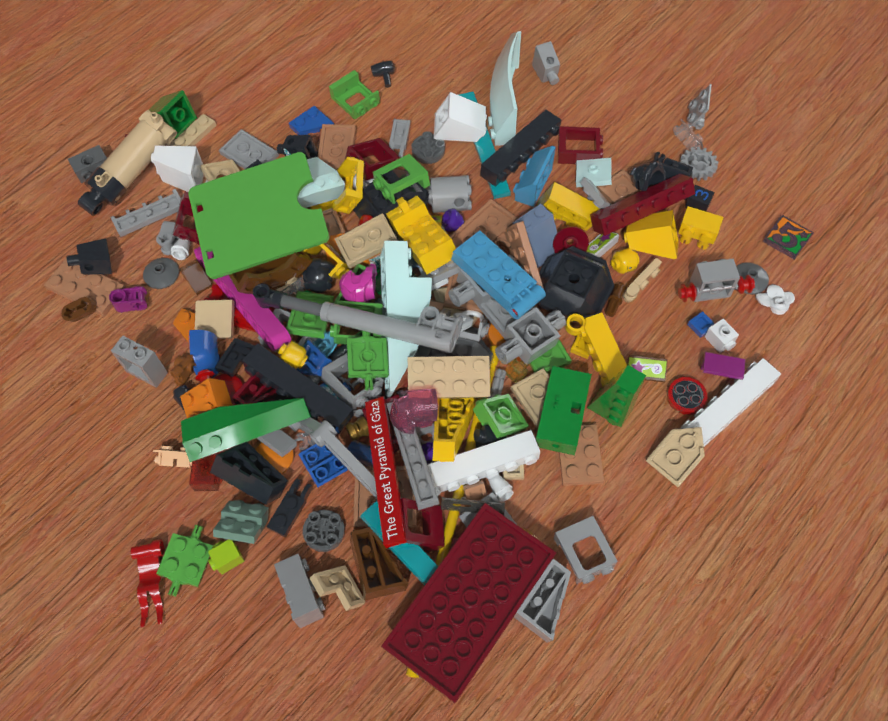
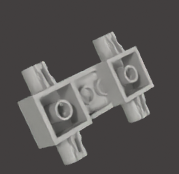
[448,255,566,365]

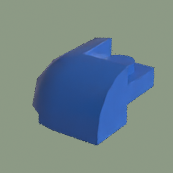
[189,330,221,378]

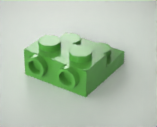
[473,394,529,438]

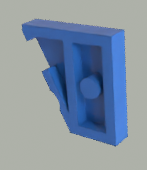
[289,106,334,135]
[296,340,332,376]

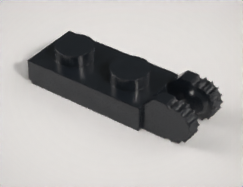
[266,478,312,537]

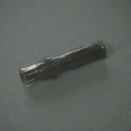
[441,497,505,516]

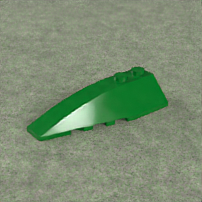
[181,398,311,462]

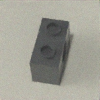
[68,145,107,183]

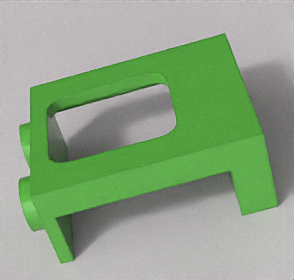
[329,70,380,119]
[373,154,430,204]

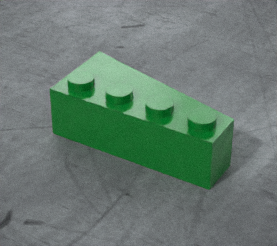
[587,365,646,427]

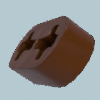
[61,297,97,322]

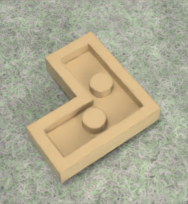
[310,565,366,611]

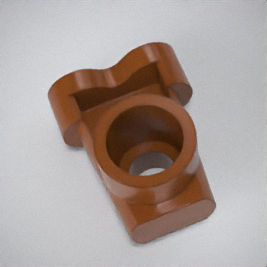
[170,354,196,387]

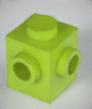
[208,539,244,574]

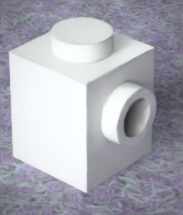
[705,318,739,353]

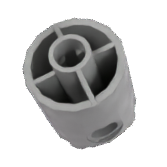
[427,175,472,213]

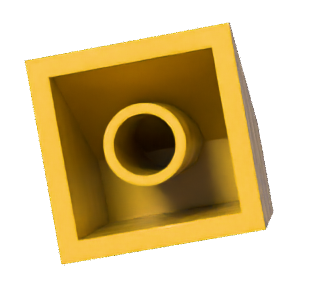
[624,210,679,259]

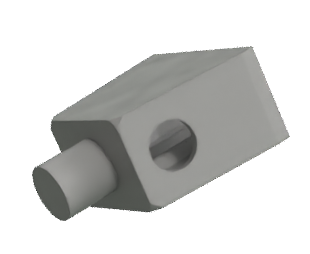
[532,41,560,85]

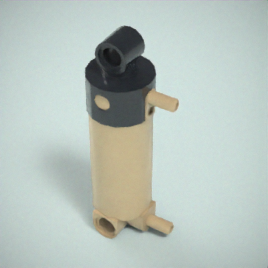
[78,110,177,216]

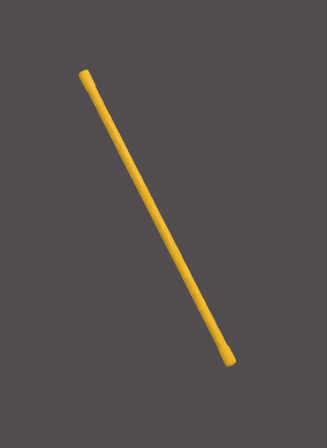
[406,346,499,678]

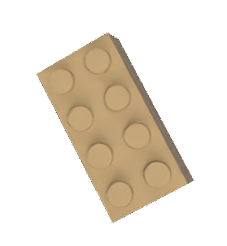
[407,356,490,399]

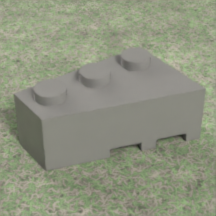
[274,554,325,628]
[514,559,571,643]

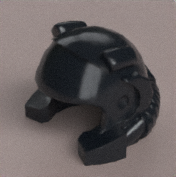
[629,161,666,191]
[302,258,336,293]

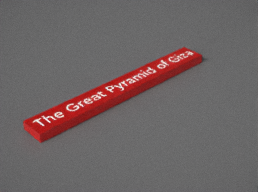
[365,396,407,548]

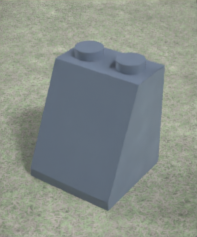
[513,203,557,268]

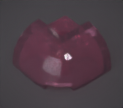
[390,389,438,434]

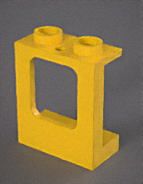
[333,157,364,214]

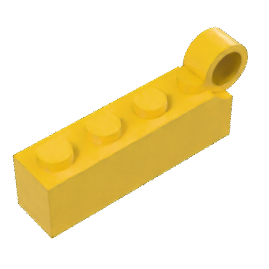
[565,313,627,387]

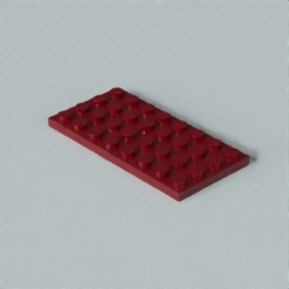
[381,503,557,704]

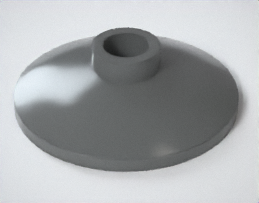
[143,258,179,289]
[736,263,769,295]

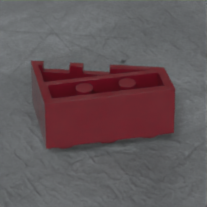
[233,376,278,405]

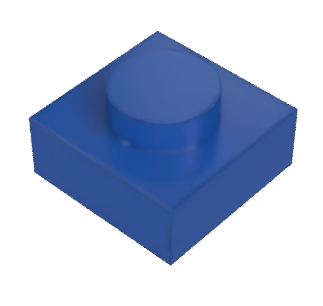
[687,311,715,338]

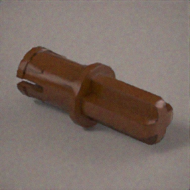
[605,283,626,317]

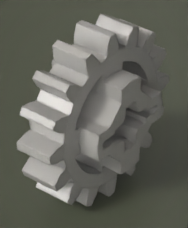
[680,147,719,181]

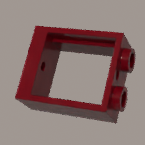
[557,126,603,165]
[345,138,400,181]

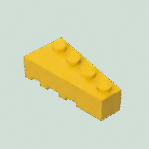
[433,398,475,462]

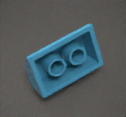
[513,146,556,207]

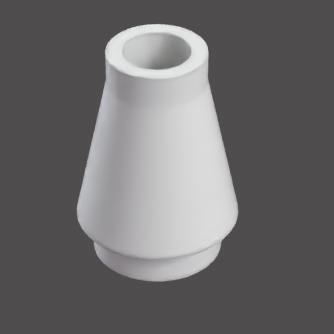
[171,238,190,260]
[486,474,514,502]

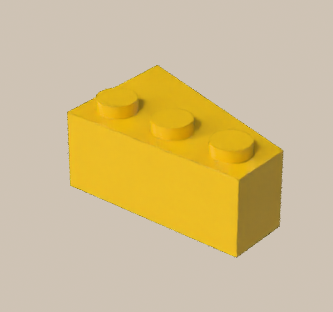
[537,182,600,231]

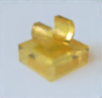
[505,359,529,384]

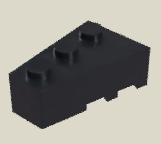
[210,442,288,505]

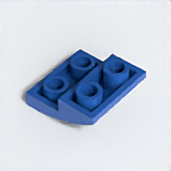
[298,444,348,488]

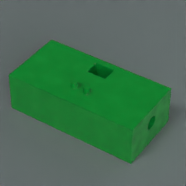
[536,366,592,456]

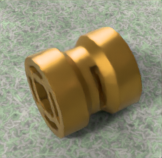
[345,416,369,441]

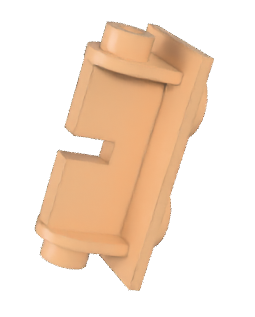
[153,446,197,468]

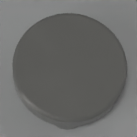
[411,131,445,164]
[303,510,345,552]

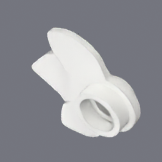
[756,284,795,315]

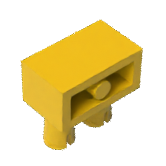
[678,206,723,250]

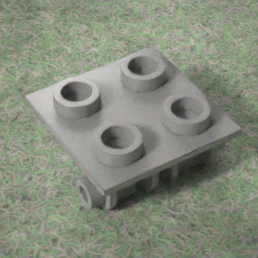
[687,84,711,130]

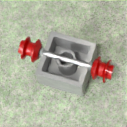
[678,258,755,302]

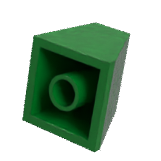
[149,90,197,139]

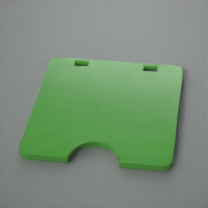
[188,152,330,279]

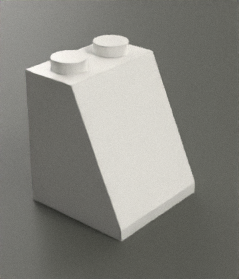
[434,92,487,142]
[151,146,204,192]

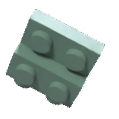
[213,500,269,544]

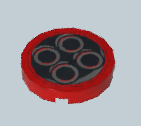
[667,377,708,415]

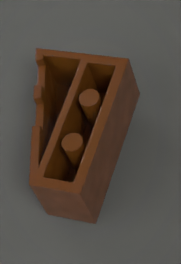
[350,527,409,601]

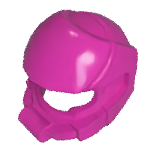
[339,264,377,303]

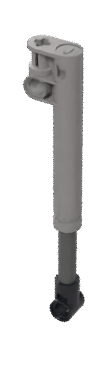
[253,284,463,353]

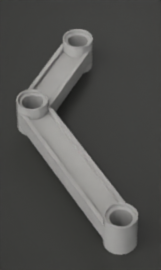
[289,417,409,510]

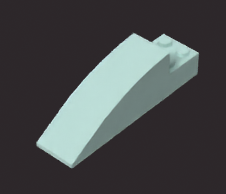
[380,241,432,400]

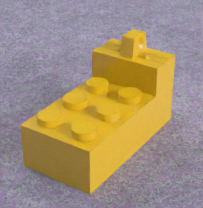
[386,196,456,275]

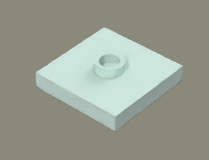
[576,158,612,187]

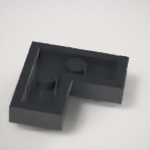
[215,338,255,377]

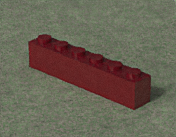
[590,174,695,236]

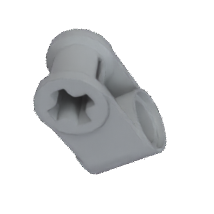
[156,221,184,255]

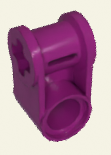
[109,286,147,313]

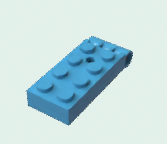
[451,230,546,320]

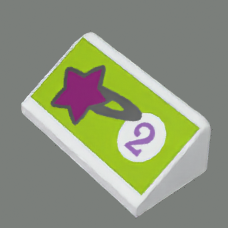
[586,232,619,258]

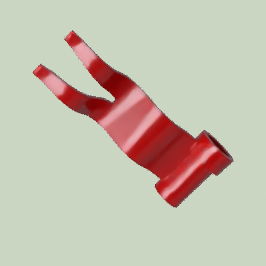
[131,539,165,628]

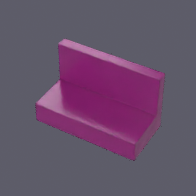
[701,352,745,380]

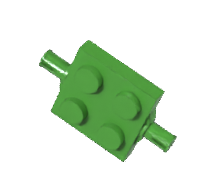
[346,331,389,390]
[156,525,214,597]

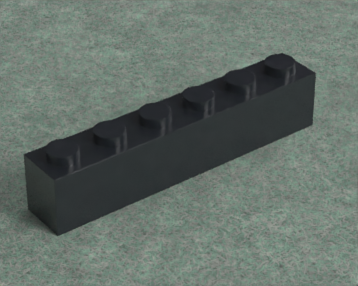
[480,109,562,187]
[242,343,354,434]

